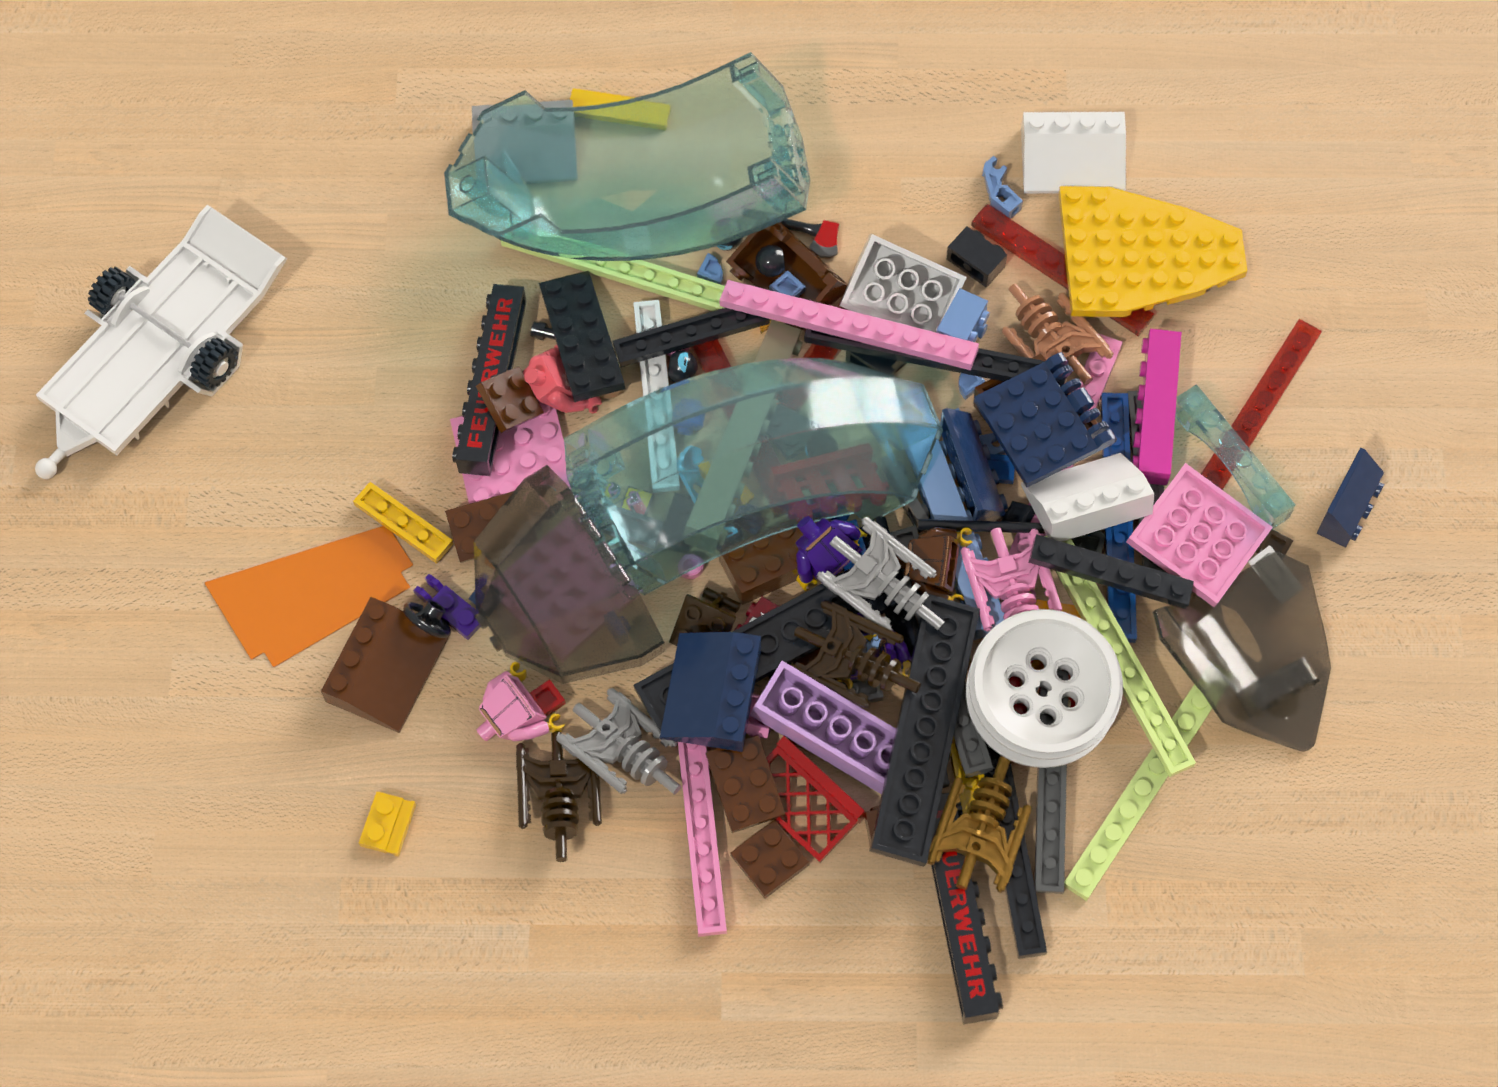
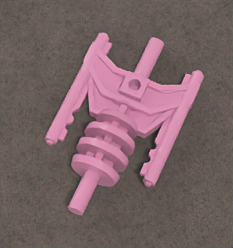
[960,528,1062,632]

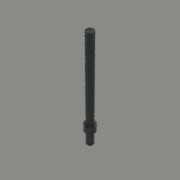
[917,519,1047,536]

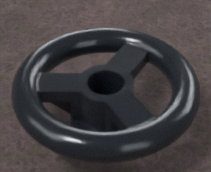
[403,599,451,638]

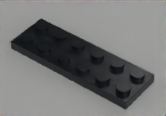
[539,271,625,402]

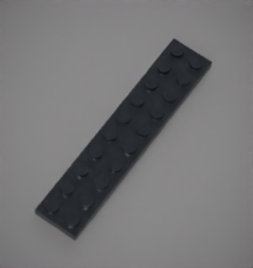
[633,568,898,733]
[869,594,980,867]

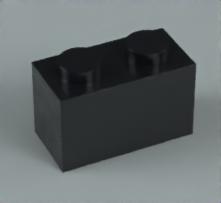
[946,226,1007,288]

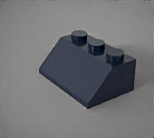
[1316,447,1384,548]

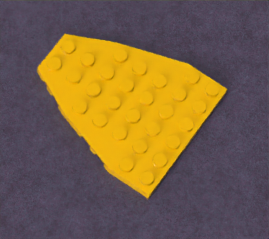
[1058,186,1248,317]

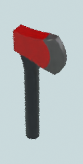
[744,209,839,258]

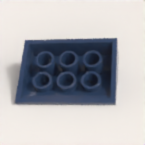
[939,408,1008,521]
[660,632,761,752]

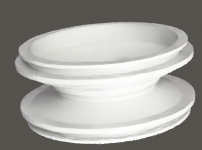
[966,609,1123,768]

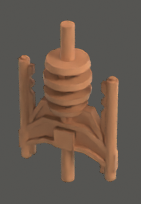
[1002,283,1114,385]

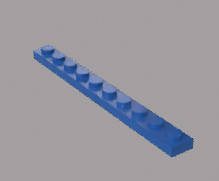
[1101,393,1137,643]

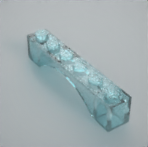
[1175,384,1295,529]

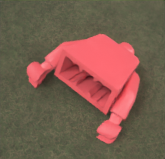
[523,344,602,414]

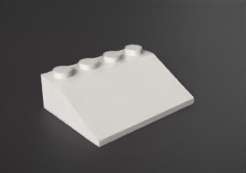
[1021,112,1126,194]
[840,234,967,332]
[1021,453,1154,542]

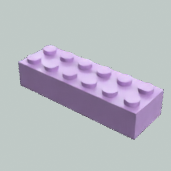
[750,661,896,794]

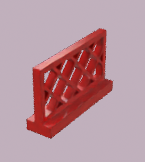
[766,736,866,863]

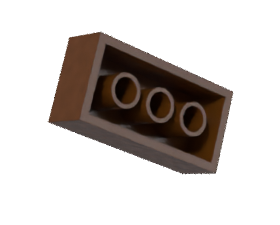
[718,509,823,605]

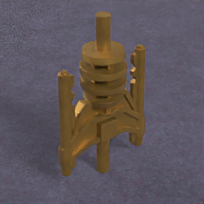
[927,756,1032,893]

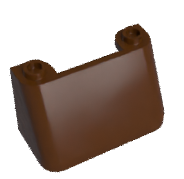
[726,215,848,330]

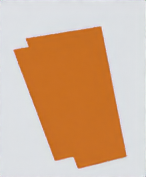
[205,526,413,667]

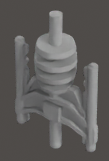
[817,517,945,630]
[556,688,681,795]

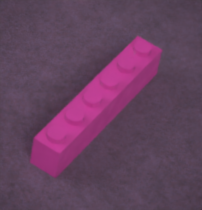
[1132,328,1182,486]

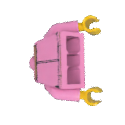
[476,662,565,742]

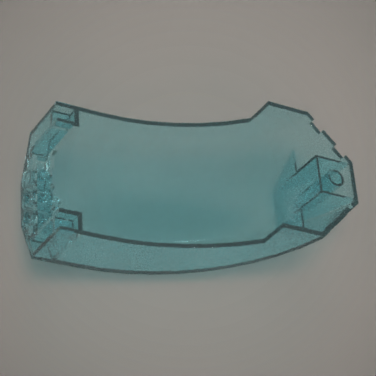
[444,52,810,261]
[564,358,943,595]

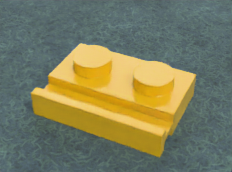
[359,791,416,857]

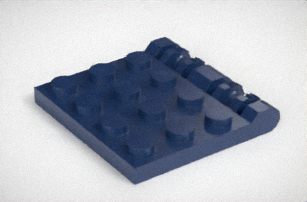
[974,352,1117,488]

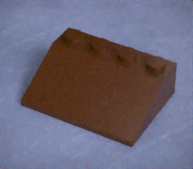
[321,597,448,733]

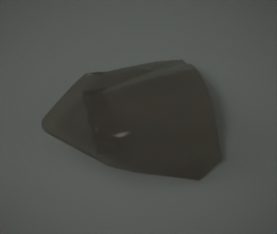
[1153,551,1331,752]

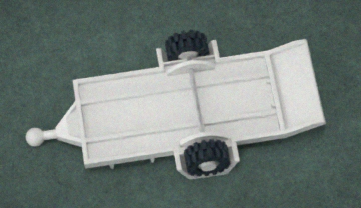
[35,205,287,479]

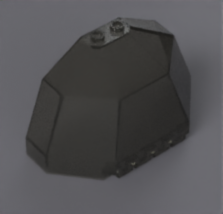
[474,465,665,684]

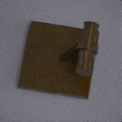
[669,587,741,646]

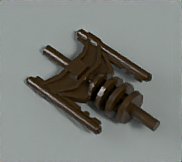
[790,600,921,709]
[516,731,602,862]

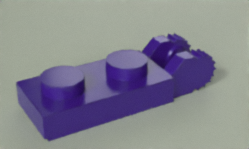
[413,574,486,640]

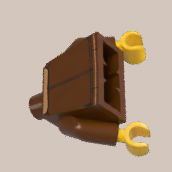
[896,527,973,601]

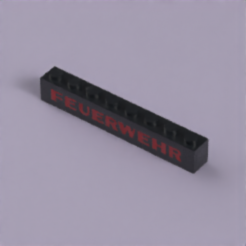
[452,284,527,476]
[931,793,1003,1024]

